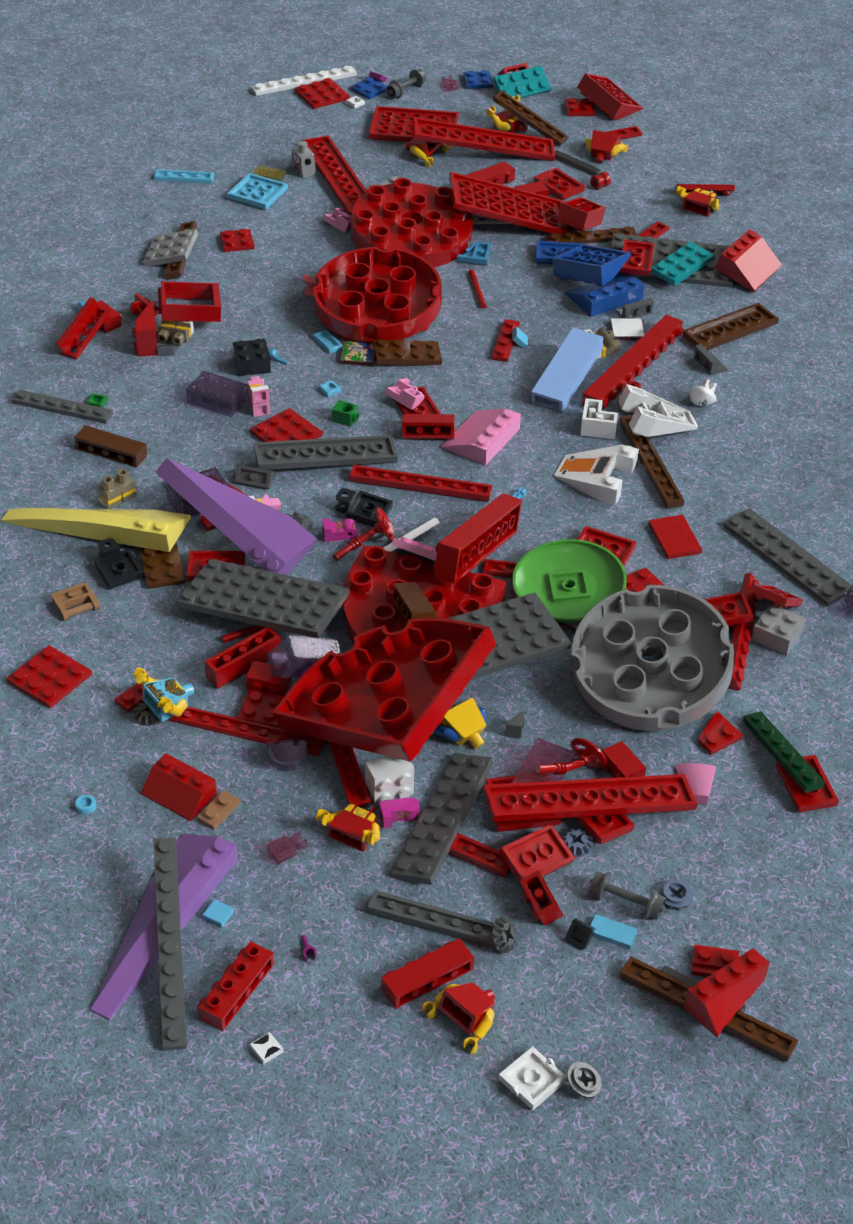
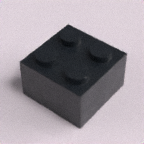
[232,339,271,376]

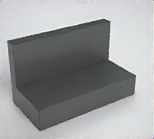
[616,298,654,319]
[694,344,728,375]
[235,465,277,489]

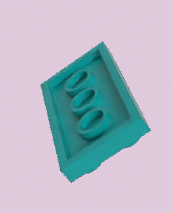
[493,65,552,99]
[651,242,714,286]

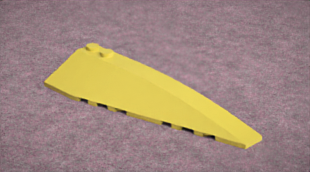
[1,508,191,552]

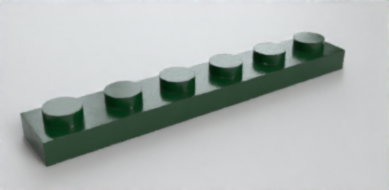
[743,711,824,793]

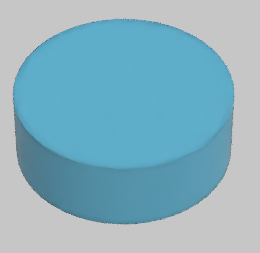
[74,795,96,814]

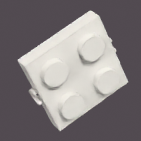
[498,1046,567,1110]

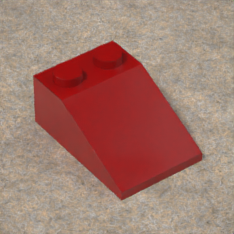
[132,301,158,357]

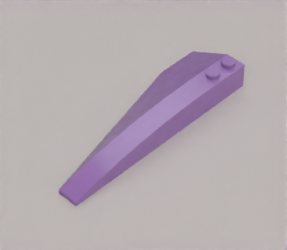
[156,458,318,575]
[90,834,238,1020]

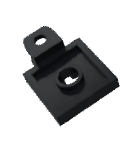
[335,488,393,526]
[94,538,144,589]

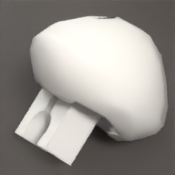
[689,379,717,406]

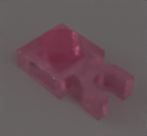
[442,76,460,91]
[266,831,308,864]

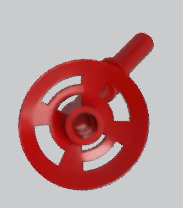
[333,508,395,561]
[535,738,607,775]

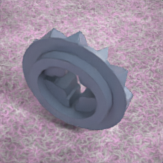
[561,827,594,857]
[658,879,694,910]

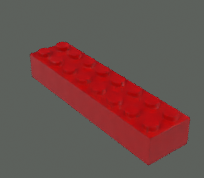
[433,493,522,584]

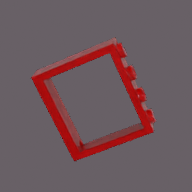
[158,281,221,322]

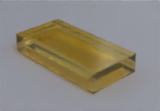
[254,166,286,181]

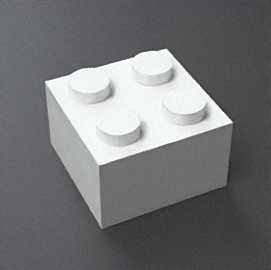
[365,756,414,806]

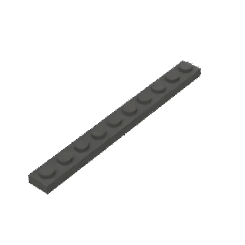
[153,837,187,1051]

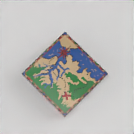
[340,341,375,367]

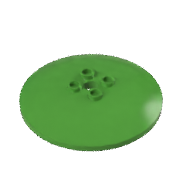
[513,539,627,623]

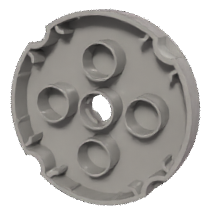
[572,585,734,731]

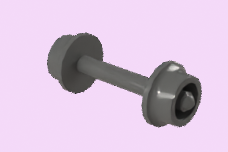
[386,69,426,99]
[589,871,666,919]

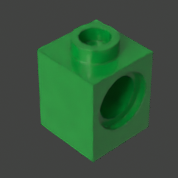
[332,400,359,427]

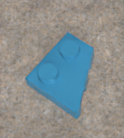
[457,241,491,265]

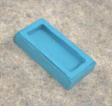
[312,329,343,354]
[590,914,638,949]

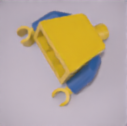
[431,697,487,749]

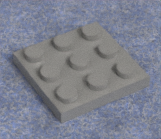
[143,229,198,266]

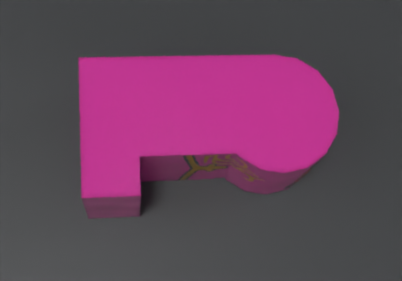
[322,518,358,542]
[379,797,419,828]

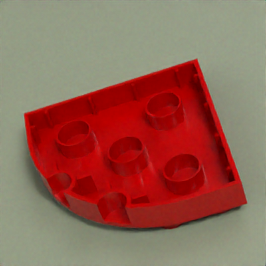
[343,545,506,645]
[272,618,496,762]

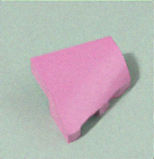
[322,208,351,233]
[385,378,425,410]
[675,763,716,806]

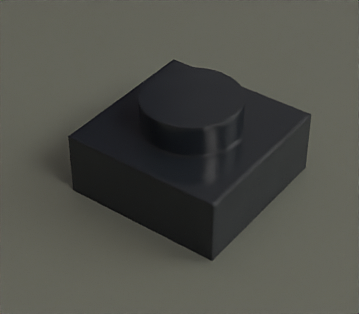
[565,918,596,950]

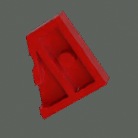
[698,711,743,755]

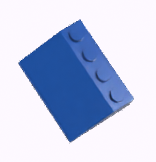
[552,244,631,286]
[564,275,644,317]

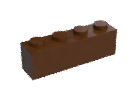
[74,425,147,468]
[393,582,438,624]

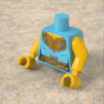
[132,667,194,722]

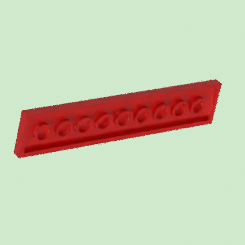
[413,117,555,161]
[302,135,367,215]
[483,774,697,822]

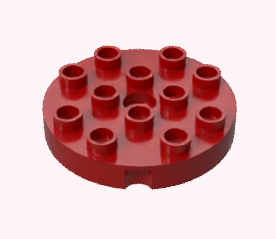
[351,178,473,267]
[313,247,442,343]

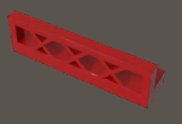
[55,297,111,360]

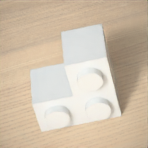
[581,398,618,439]

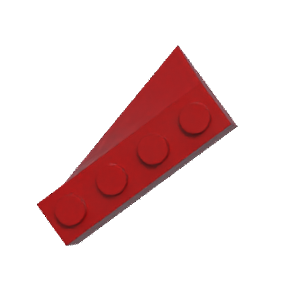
[684,948,770,1038]

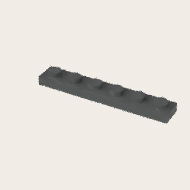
[12,390,113,424]
[367,890,496,948]

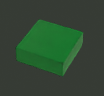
[85,393,108,407]

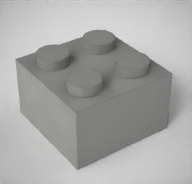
[751,604,806,656]

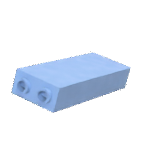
[532,328,603,412]

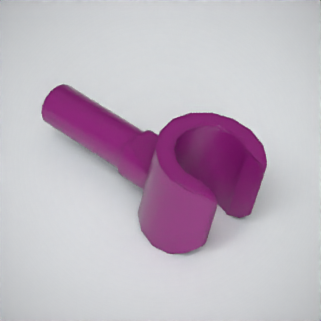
[301,935,316,962]

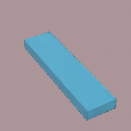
[154,169,214,183]

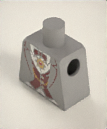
[291,141,316,178]

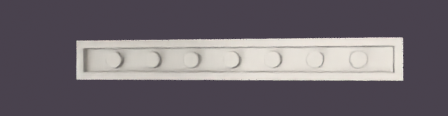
[251,66,357,96]

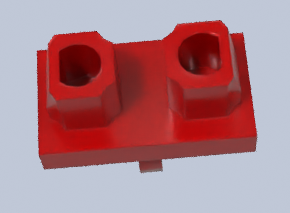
[130,294,158,316]

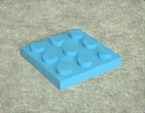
[227,173,288,210]

